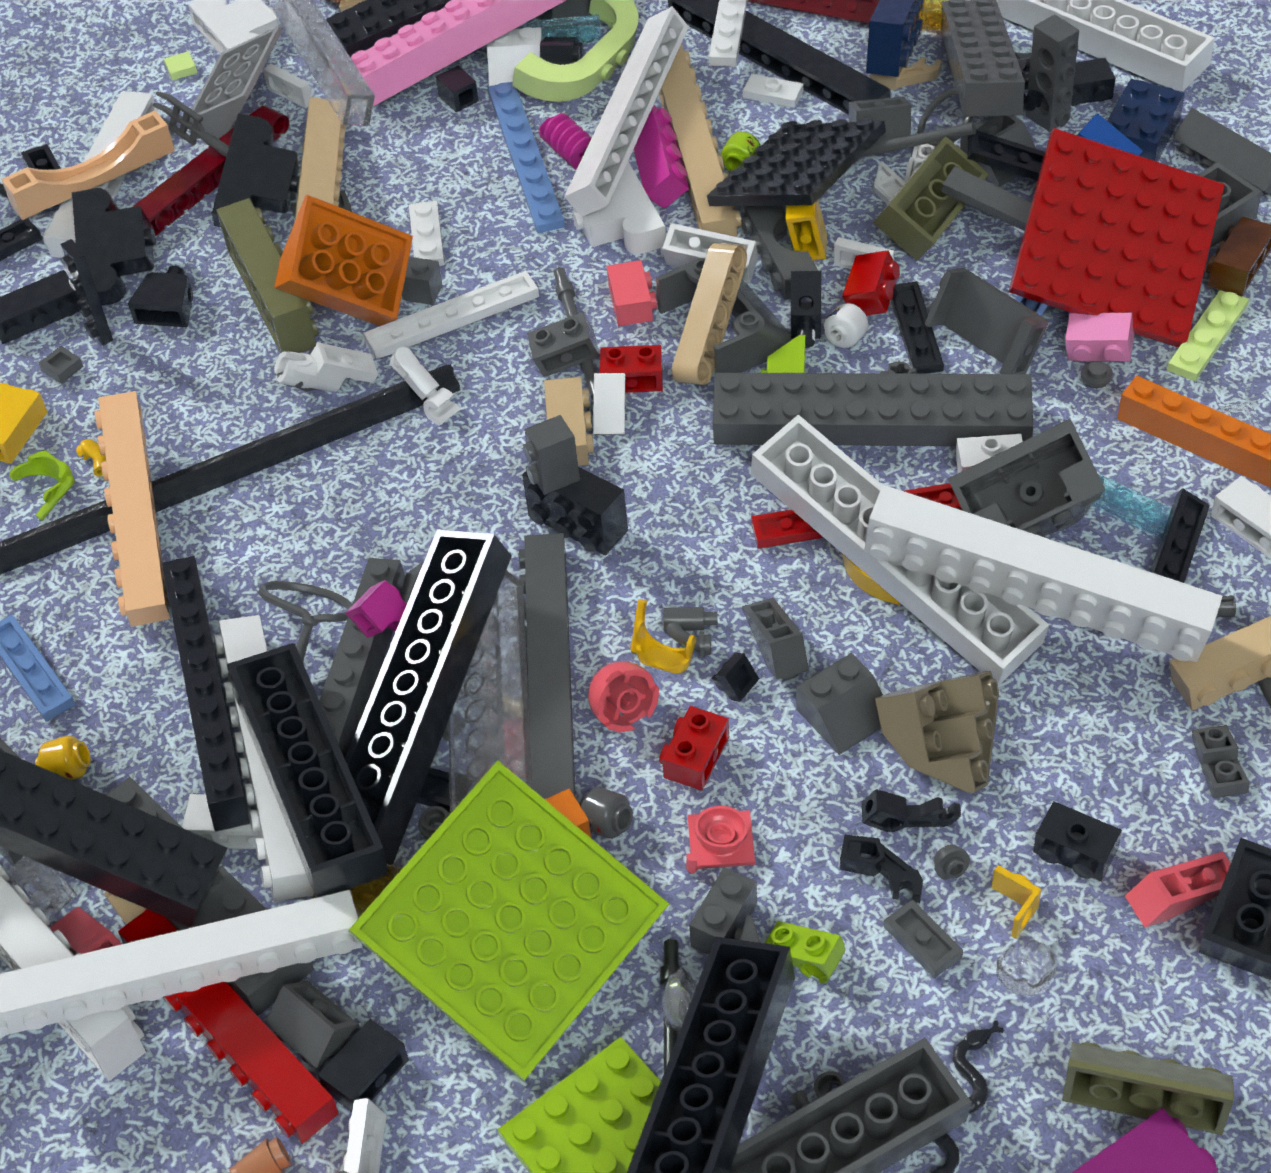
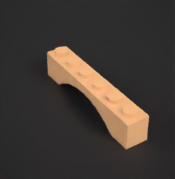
[1,111,175,220]

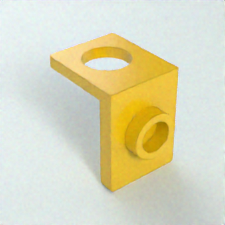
[992,865,1042,939]

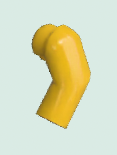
[76,439,106,476]

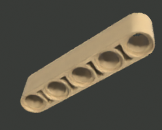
[672,243,747,385]

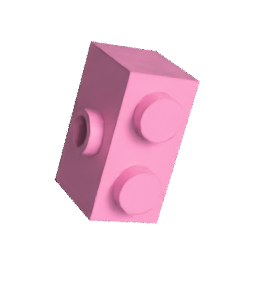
[1065,313,1134,362]

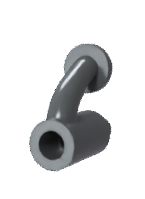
[663,607,718,658]

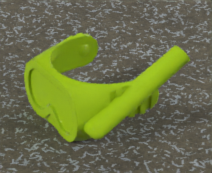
[9,450,75,521]

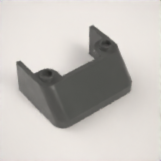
[656,258,791,373]

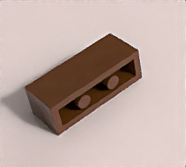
[1206,216,1271,297]

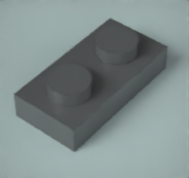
[884,899,963,978]

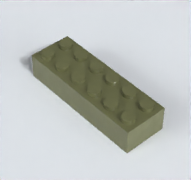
[216,198,319,353]

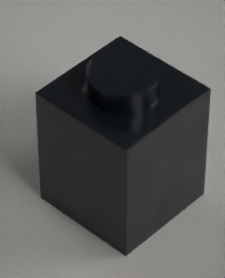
[436,65,479,112]

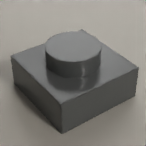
[39,346,84,384]

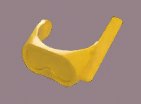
[630,599,696,674]

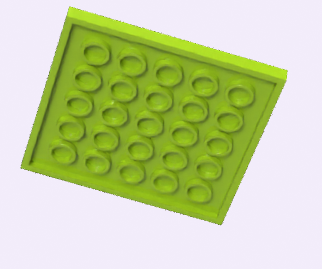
[349,760,669,1082]

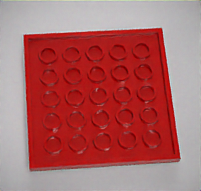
[1008,128,1225,347]

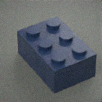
[1107,79,1185,162]

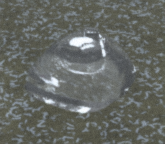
[662,967,697,1032]

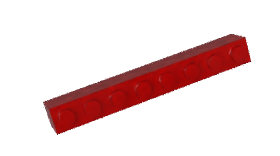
[118,909,339,1144]

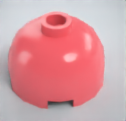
[588,661,659,732]

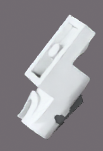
[274,342,378,392]

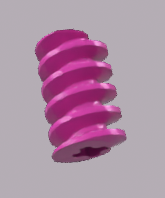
[539,113,592,170]

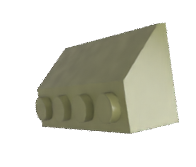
[1062,1042,1234,1135]

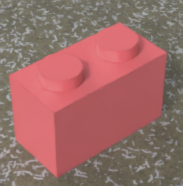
[607,260,657,326]

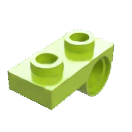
[765,921,846,984]

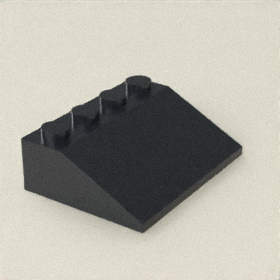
[1199,838,1271,980]

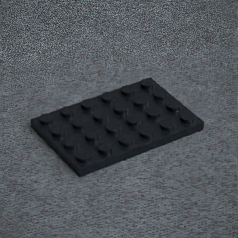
[707,118,886,206]

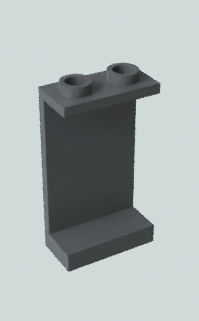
[925,268,1049,374]

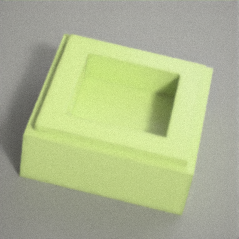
[164,51,197,81]

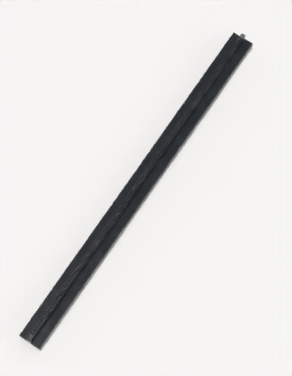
[0,364,460,575]

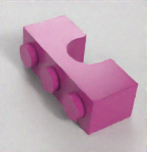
[345,580,407,638]

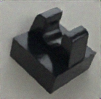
[712,652,760,702]

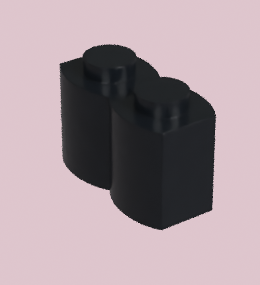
[540,37,584,65]

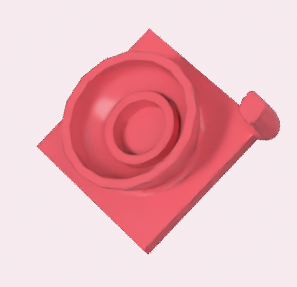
[686,805,755,874]

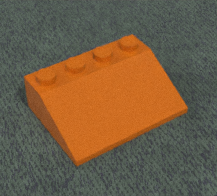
[274,195,413,326]

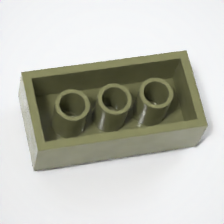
[873,136,989,261]

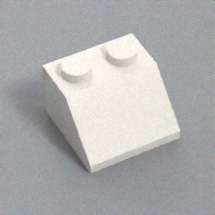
[487,27,542,86]

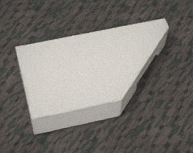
[873,161,906,205]

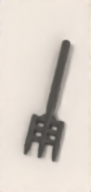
[153,91,296,200]

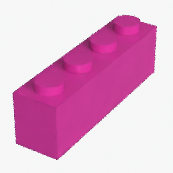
[633,105,689,208]

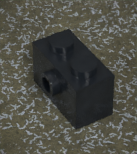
[1033,801,1122,881]

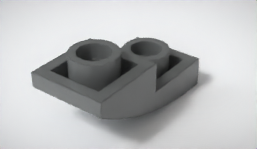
[1192,725,1250,798]

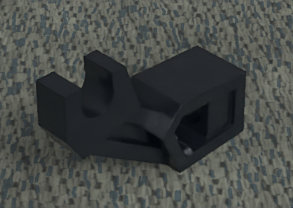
[861,789,961,832]
[840,835,923,903]

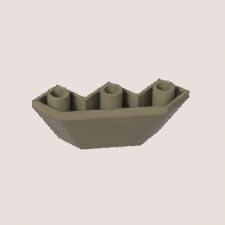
[875,670,999,793]

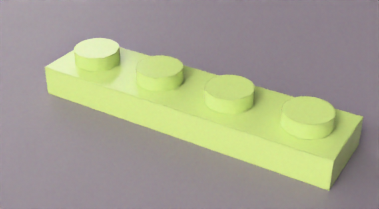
[1167,290,1249,382]

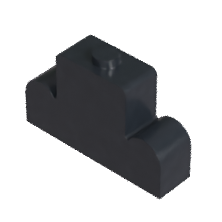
[212,113,300,227]
[72,188,156,305]

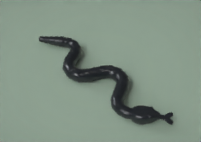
[930,1021,1004,1173]

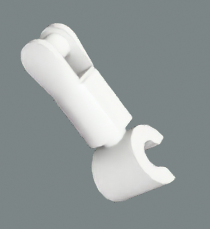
[390,347,461,426]

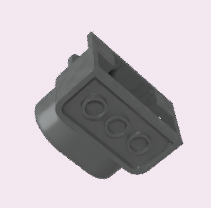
[948,419,1106,538]

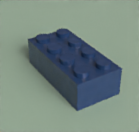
[866,0,925,77]

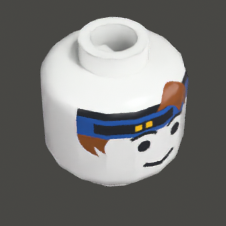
[823,303,868,348]

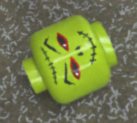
[721,131,761,171]

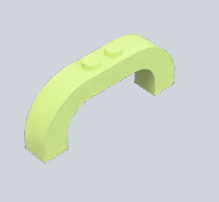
[512,0,639,102]

